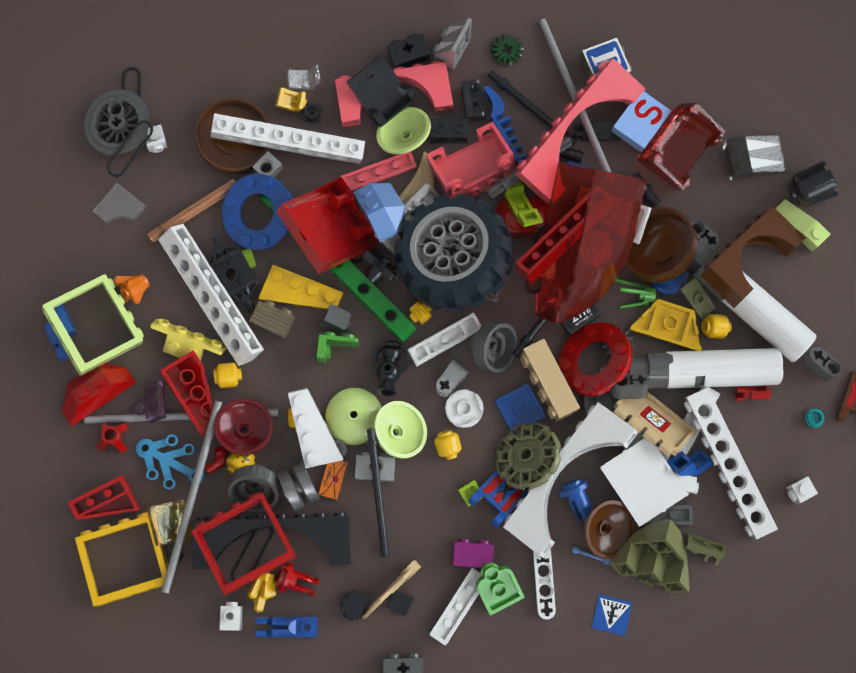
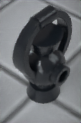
[372,340,410,396]

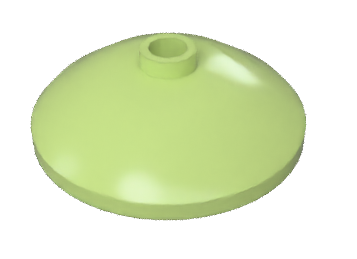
[376,107,431,154]
[325,388,382,445]
[374,401,427,459]

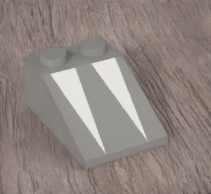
[432,18,472,71]

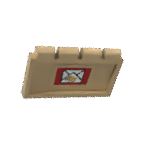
[613,392,697,457]

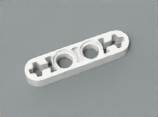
[533,549,556,620]

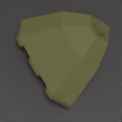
[610,519,690,593]

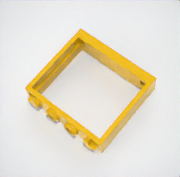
[75,512,173,607]

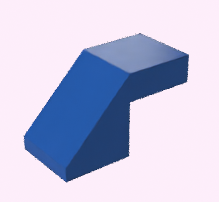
[667,449,713,476]

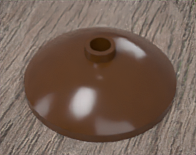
[584,500,635,559]

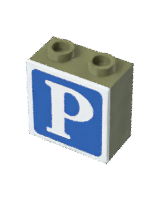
[580,38,632,77]

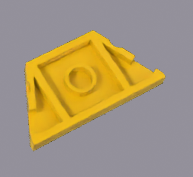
[629,299,702,351]

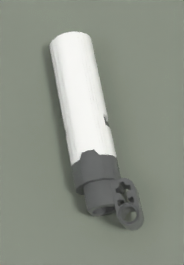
[611,348,783,399]

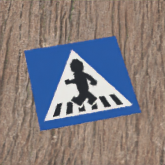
[592,594,632,636]

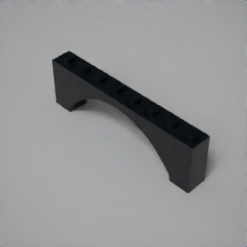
[192,512,351,569]

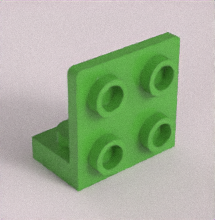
[317,332,359,364]

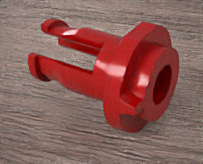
[275,562,319,597]

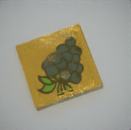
[146,499,192,546]

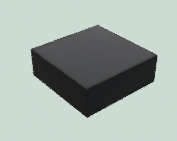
[388,590,413,616]

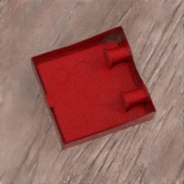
[276,177,380,274]

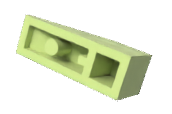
[775,199,831,252]

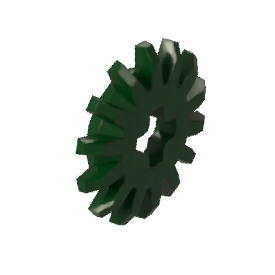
[490,34,524,66]

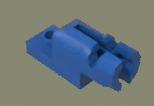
[45,296,78,361]
[256,617,318,637]

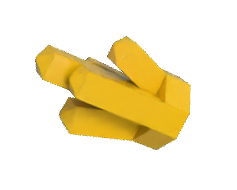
[247,573,277,613]

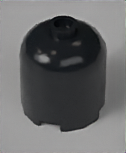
[789,161,838,207]

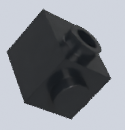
[340,589,370,622]

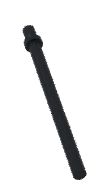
[366,428,389,557]

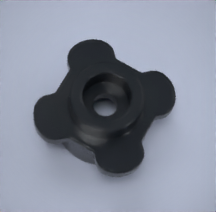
[302,103,322,123]

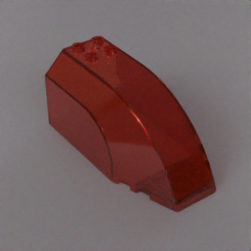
[536,162,646,324]

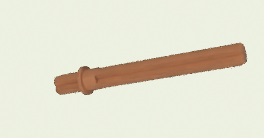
[147,179,235,243]

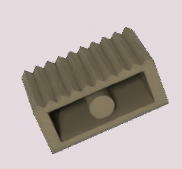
[249,300,295,339]

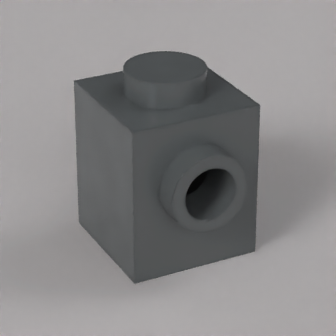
[319,304,351,336]

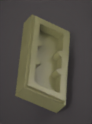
[678,277,716,319]

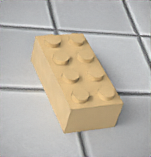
[520,339,580,423]

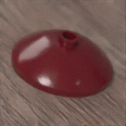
[214,399,273,455]

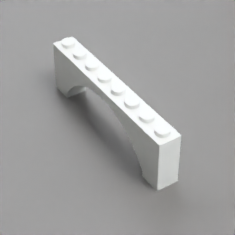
[503,402,638,558]

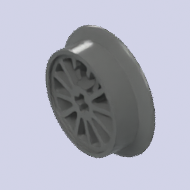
[84,90,150,155]

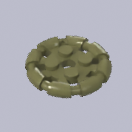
[495,422,561,490]

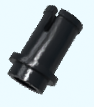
[559,148,584,163]

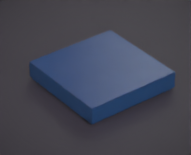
[494,383,546,434]

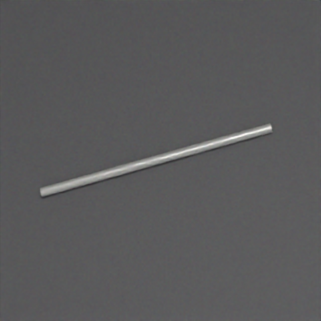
[539,19,615,184]
[161,401,222,594]
[84,409,278,424]

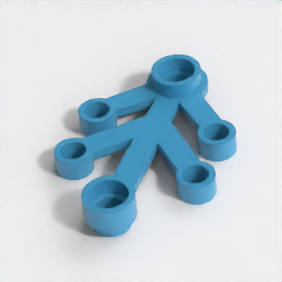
[136,434,205,490]

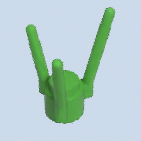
[611,277,656,309]

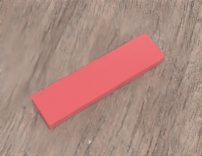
[340,152,417,192]

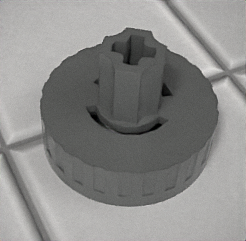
[469,321,518,373]
[228,463,281,512]

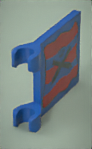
[468,470,529,527]

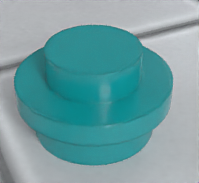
[804,408,824,428]

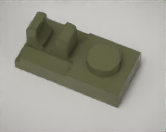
[686,533,726,565]

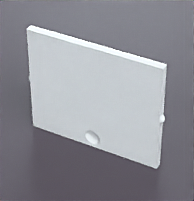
[600,438,689,527]

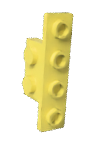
[150,319,227,361]

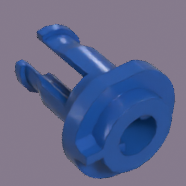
[558,478,592,522]

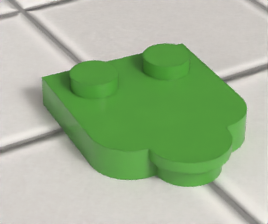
[476,562,525,616]

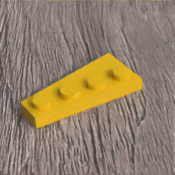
[258,265,343,310]

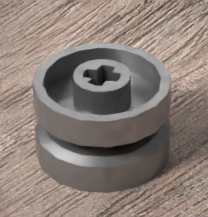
[277,461,320,512]

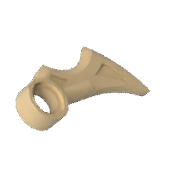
[399,151,434,205]
[362,560,421,619]

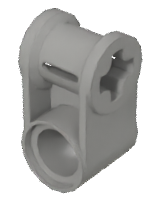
[436,360,469,397]

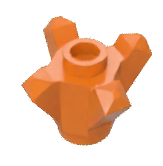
[113,274,149,304]

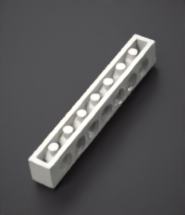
[211,113,365,165]
[159,224,264,366]
[684,387,778,540]

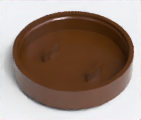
[195,97,269,174]
[619,206,698,283]

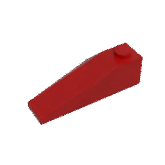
[159,350,213,436]

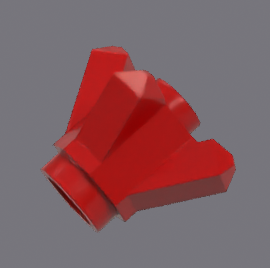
[96,422,129,453]

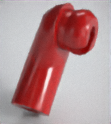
[205,446,227,474]

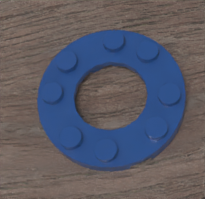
[222,174,293,250]

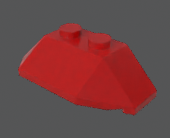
[495,197,561,238]
[62,363,136,427]

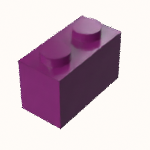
[452,539,494,569]

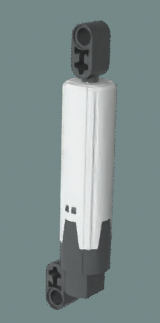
[689,220,841,382]

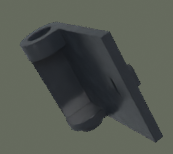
[346,54,416,128]

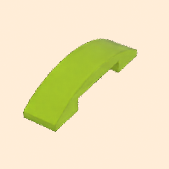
[502,178,543,227]

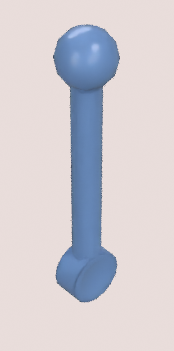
[572,546,611,565]

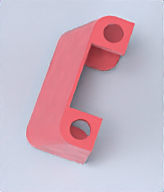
[426,122,516,199]

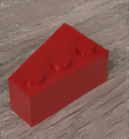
[67,474,141,520]

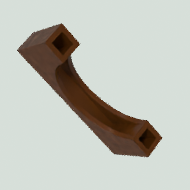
[700,206,805,308]

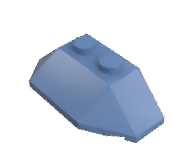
[352,183,406,243]

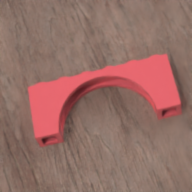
[335,61,453,128]

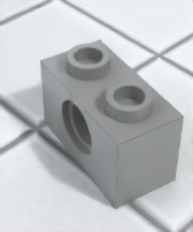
[355,452,396,482]

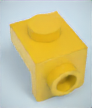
[275,87,307,113]

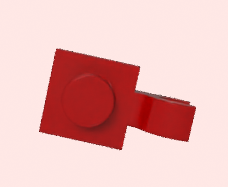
[735,385,771,401]

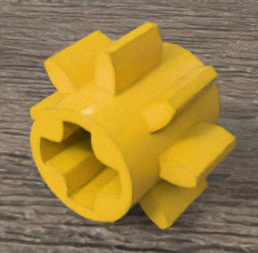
[409,301,432,325]

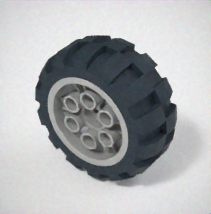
[394,194,514,312]

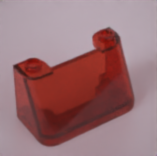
[638,103,726,191]

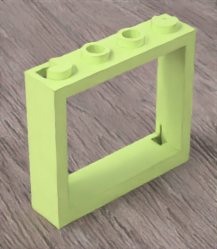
[42,274,144,376]

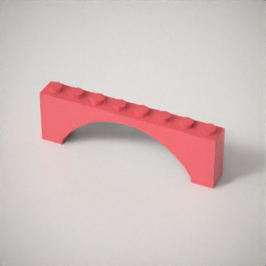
[515,58,645,204]

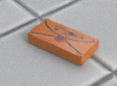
[318,461,348,500]

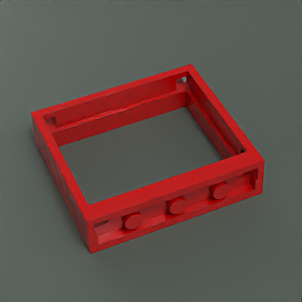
[192,492,297,595]

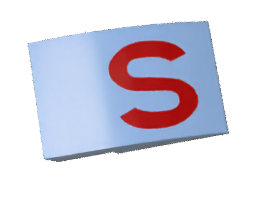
[611,92,671,153]

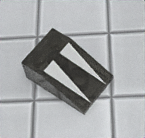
[723,136,786,181]

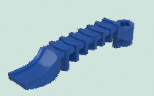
[483,86,563,193]

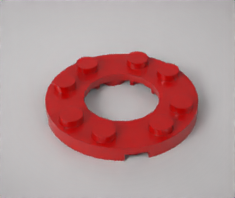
[558,322,632,396]

